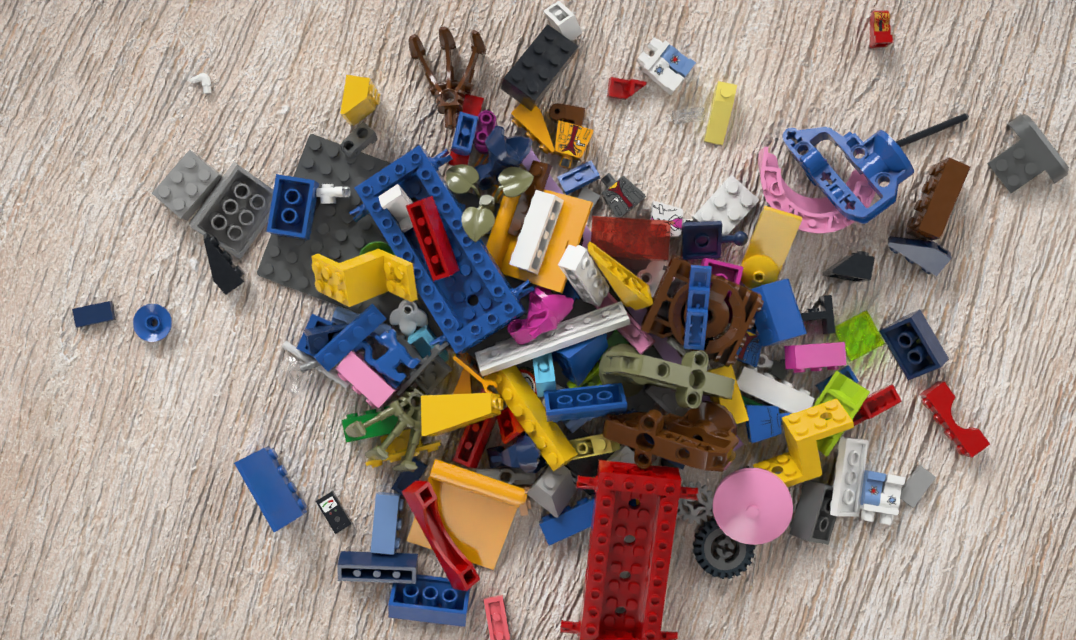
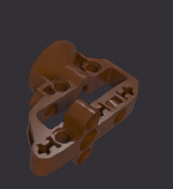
[602,401,739,472]

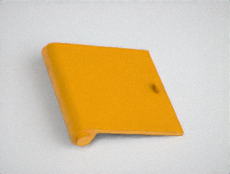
[486,189,593,293]
[406,459,527,570]

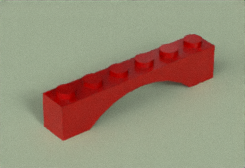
[402,481,480,591]

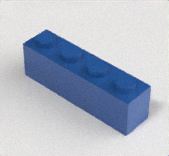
[539,493,595,546]

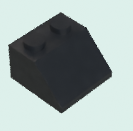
[822,251,875,282]

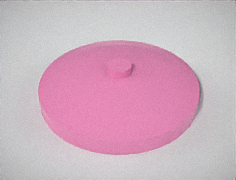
[713,468,793,545]

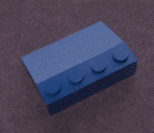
[234,446,307,532]

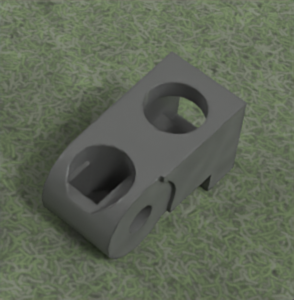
[340,121,378,159]

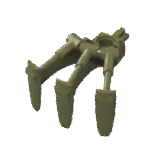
[345,385,426,472]

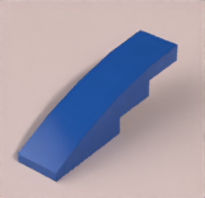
[684,265,712,350]

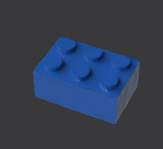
[266,174,319,240]

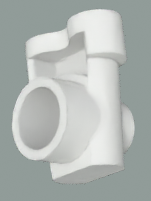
[316,184,350,204]

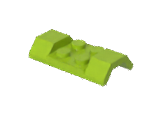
[813,370,870,457]

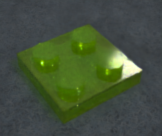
[834,310,885,362]

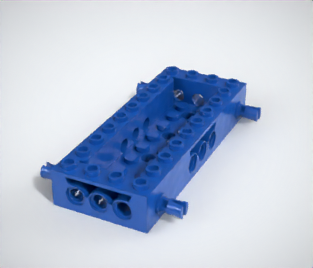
[349,145,535,354]

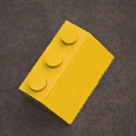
[340,75,381,126]

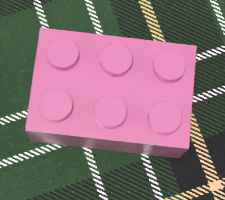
[335,351,399,408]

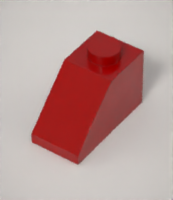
[496,406,525,444]

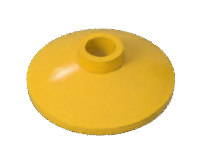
[741,255,778,289]

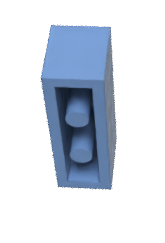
[371,492,404,555]

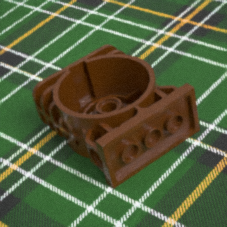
[641,255,764,367]

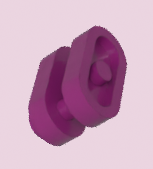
[473,110,497,154]

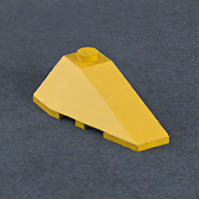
[587,241,653,310]

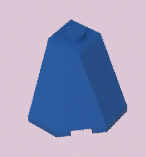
[551,333,608,386]

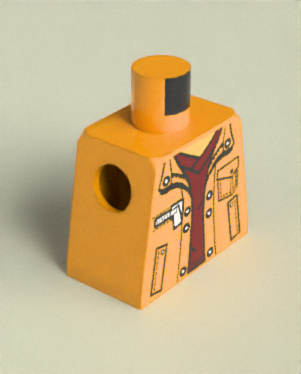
[555,120,594,169]

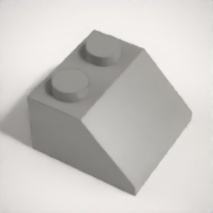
[527,465,576,518]

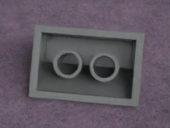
[789,479,837,545]

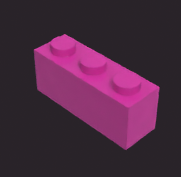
[784,342,846,373]

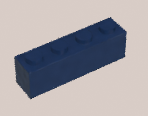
[337,551,418,584]

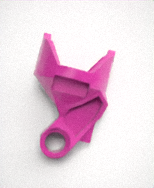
[507,285,574,345]

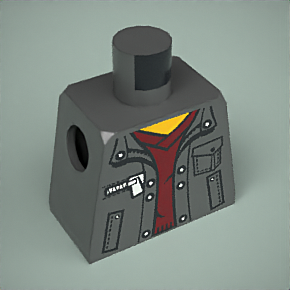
[601,173,646,221]

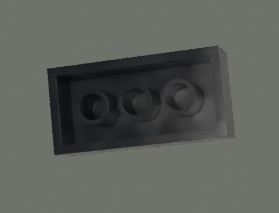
[500,24,579,111]

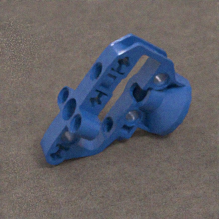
[782,127,914,224]

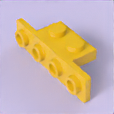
[365,428,442,468]

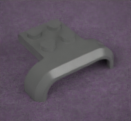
[987,114,1069,193]

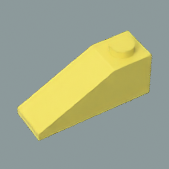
[704,81,737,145]

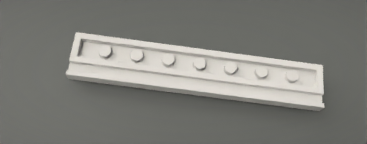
[475,301,631,377]

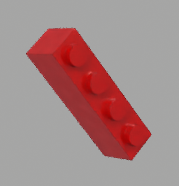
[406,196,459,281]
[453,388,504,468]

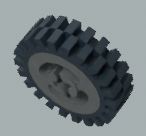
[693,517,755,579]

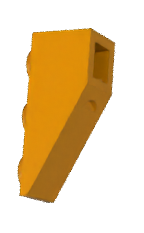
[511,103,555,156]

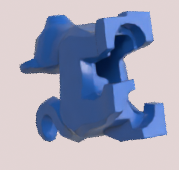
[353,329,421,389]

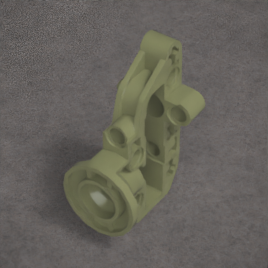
[599,344,735,408]

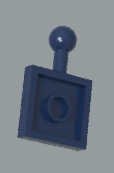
[682,221,748,260]

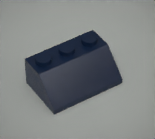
[879,309,949,381]

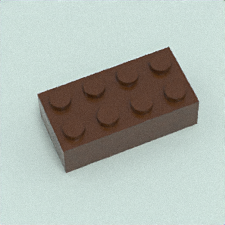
[906,157,971,241]

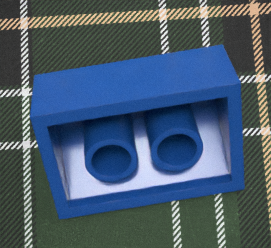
[751,279,807,347]

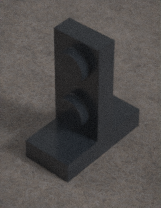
[799,295,836,334]

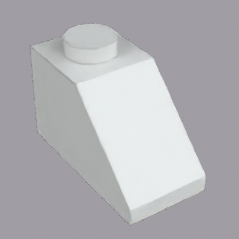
[543,1,583,41]

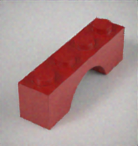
[919,381,990,458]

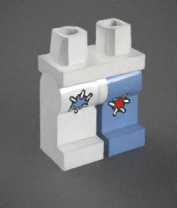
[636,37,696,95]
[860,470,906,525]

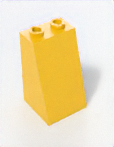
[421,393,503,436]

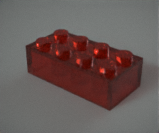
[590,216,671,262]

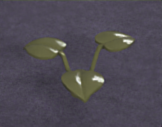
[446,164,534,243]

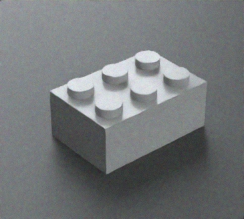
[152,149,223,221]

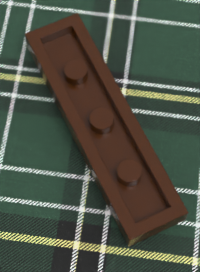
[508,160,552,237]

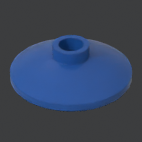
[133,304,172,342]

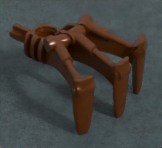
[408,26,487,130]

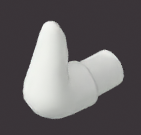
[189,73,212,94]

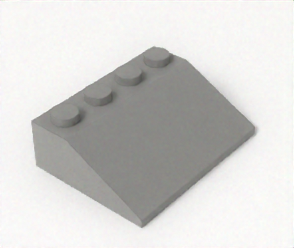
[189,162,273,259]

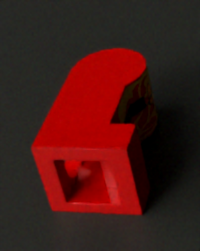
[870,10,893,48]

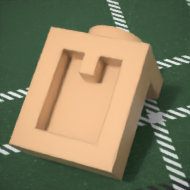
[519,485,532,516]

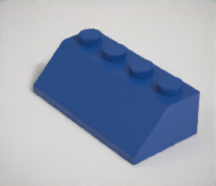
[544,383,627,422]
[388,574,470,627]

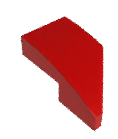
[607,77,647,100]

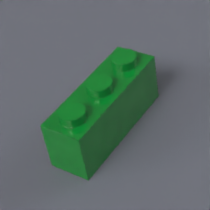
[342,406,405,443]

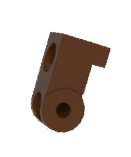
[549,103,585,127]

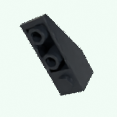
[204,233,245,295]

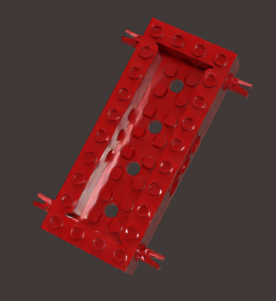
[560,460,698,640]

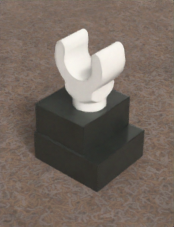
[757,354,789,380]

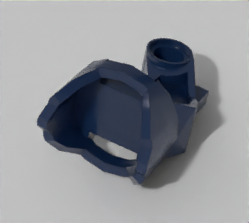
[474,125,533,190]
[487,431,548,474]

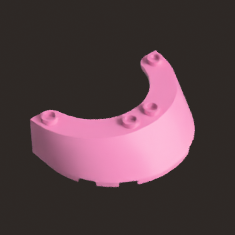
[758,147,876,234]

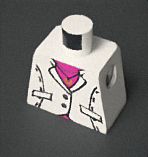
[648,201,693,240]

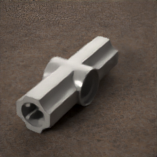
[476,466,535,485]

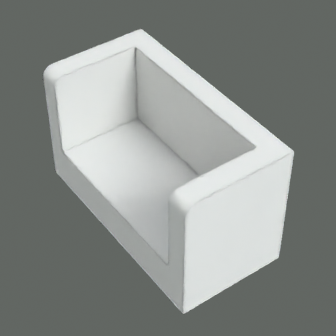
[379,184,413,233]

